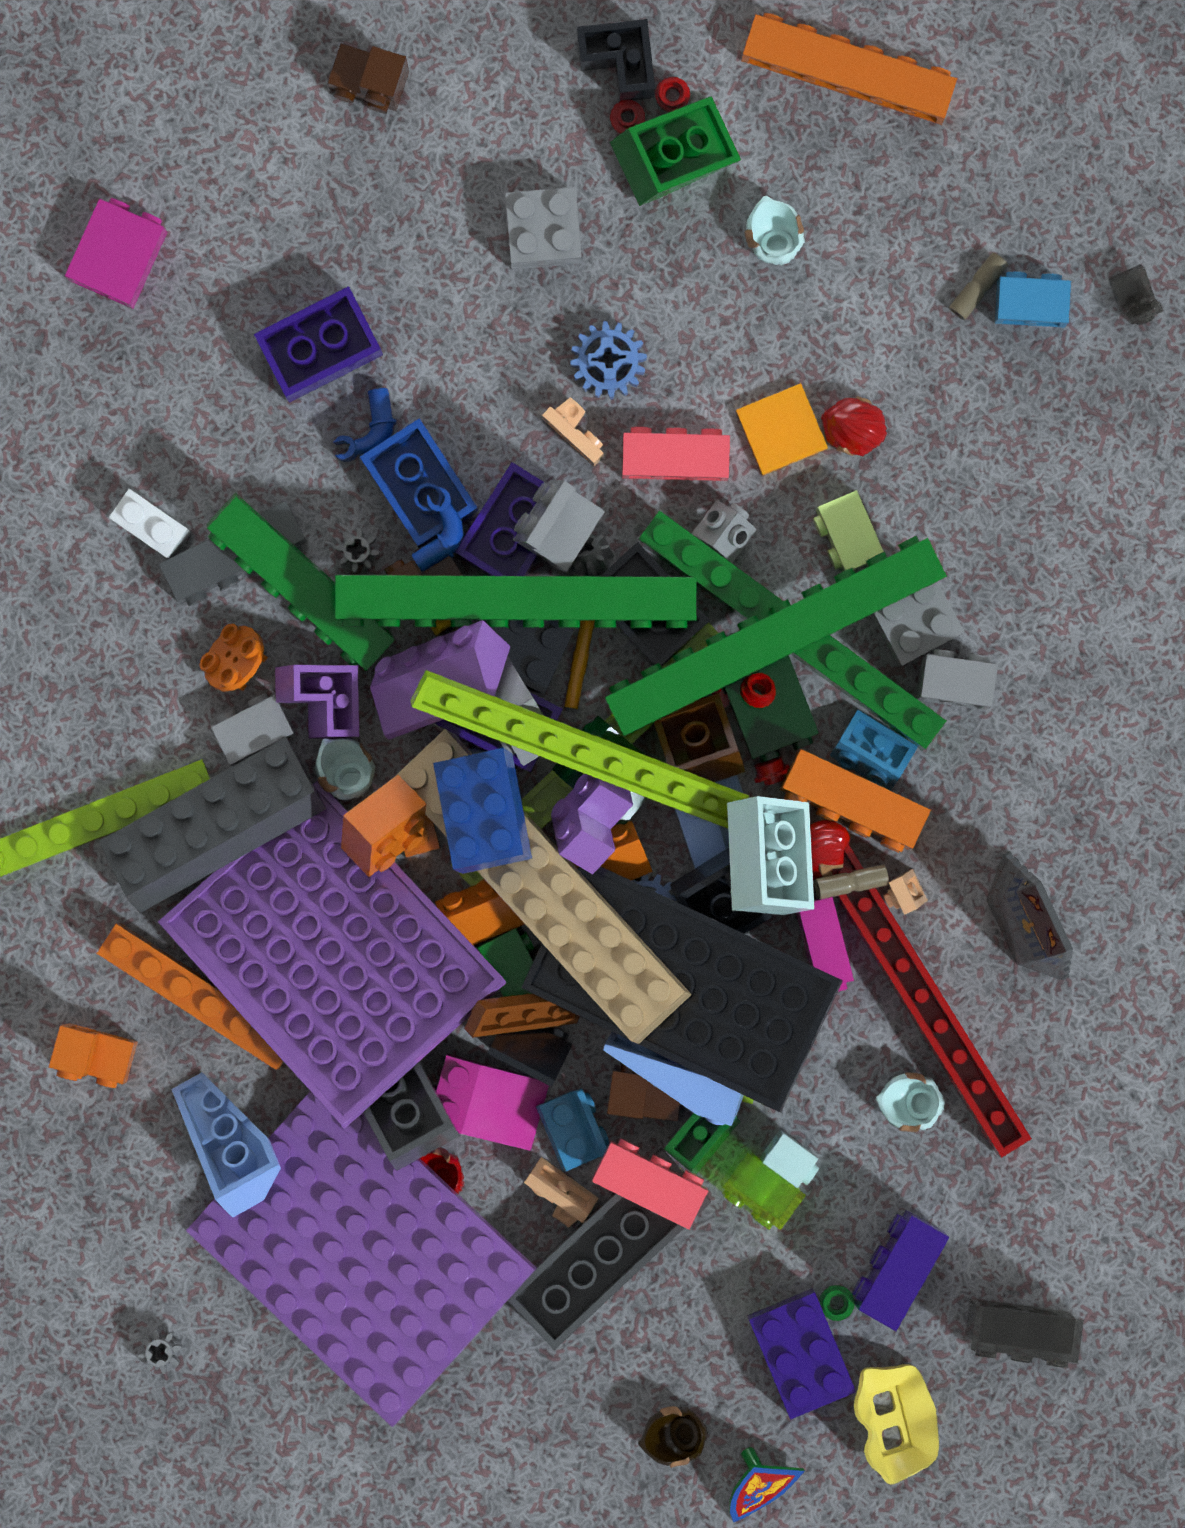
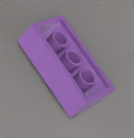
[370,620,511,740]

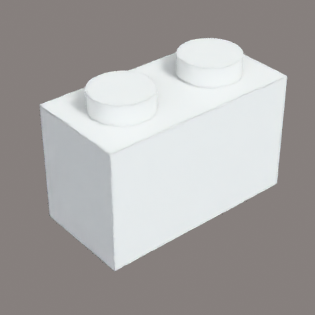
[109,489,192,559]

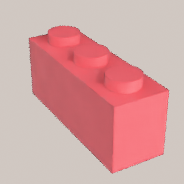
[622,427,730,481]
[592,1138,708,1230]

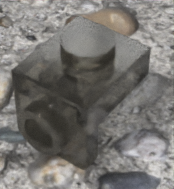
[1108,264,1163,325]

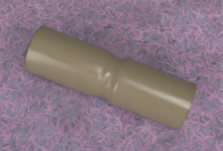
[948,252,1008,321]
[814,864,889,900]

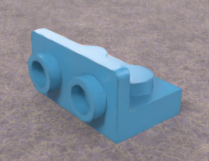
[830,710,918,791]
[536,1088,609,1172]

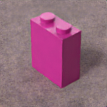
[65,198,168,309]
[796,897,854,992]

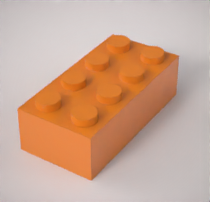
[779,749,931,853]

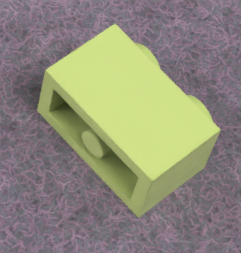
[813,490,884,572]

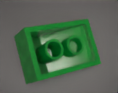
[610,96,741,206]

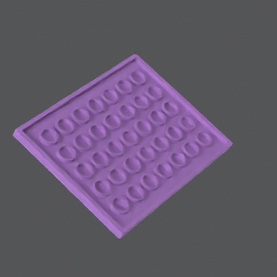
[158,781,506,1129]
[186,1091,537,1427]

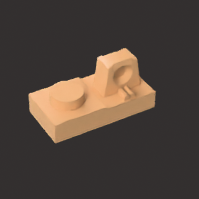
[542,397,604,466]
[883,869,928,915]
[524,1157,599,1227]

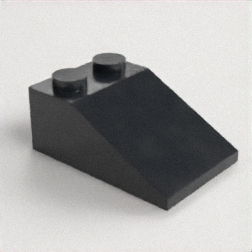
[488,1027,572,1087]

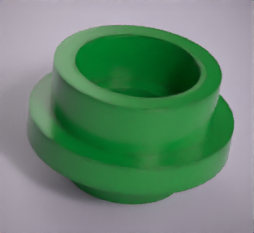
[819,1285,855,1321]

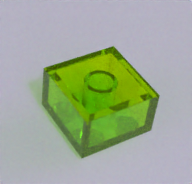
[720,1148,806,1230]

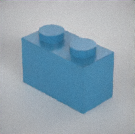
[995,272,1071,328]

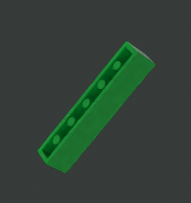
[207,493,395,671]

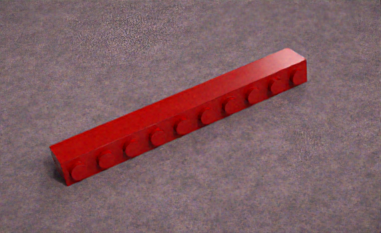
[832,844,1032,1158]

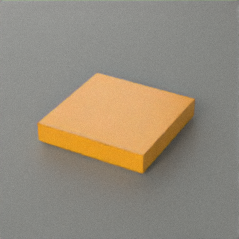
[736,383,828,476]

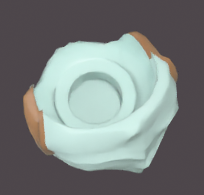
[744,196,805,266]
[315,737,376,800]
[876,1072,945,1132]

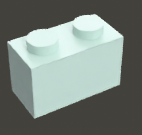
[759,1129,819,1188]

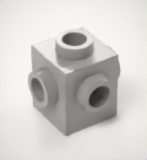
[692,500,757,563]

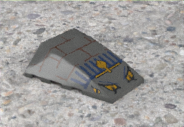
[987,851,1073,981]

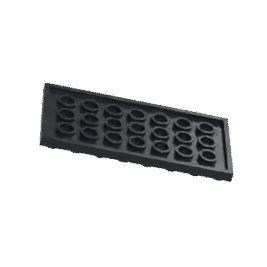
[521,866,843,1113]

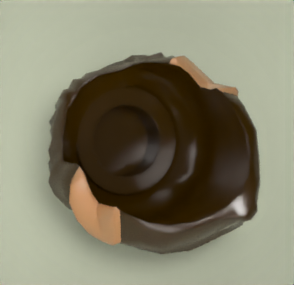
[638,1406,708,1468]

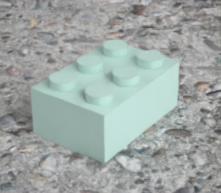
[727,796,814,915]

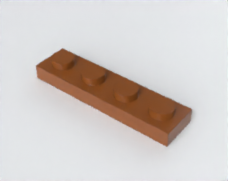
[464,993,580,1038]

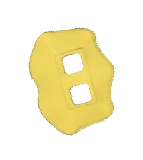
[854,1364,939,1485]

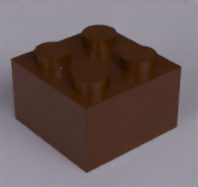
[654,693,746,782]

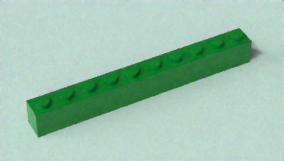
[638,510,947,751]
[605,536,947,736]
[335,575,697,628]

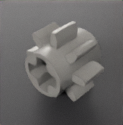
[335,528,380,573]
[572,535,615,577]
[138,1328,183,1374]

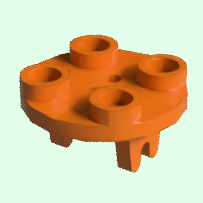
[199,623,268,692]

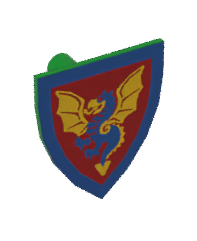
[729,1447,805,1522]

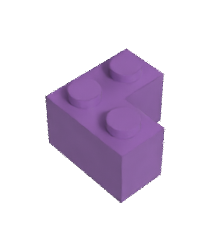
[275,665,359,739]
[551,774,633,874]

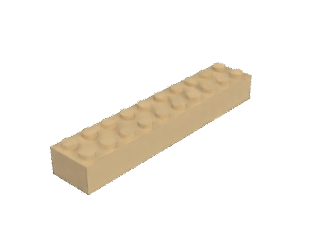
[396,729,692,1044]

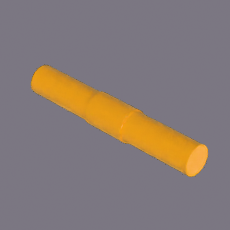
[564,621,594,709]

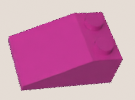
[436,1054,549,1151]

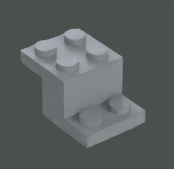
[513,480,605,572]

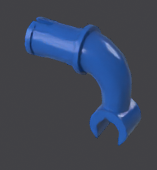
[333,388,397,462]
[411,487,463,572]

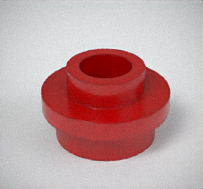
[655,77,690,112]
[610,100,645,134]
[740,673,776,708]

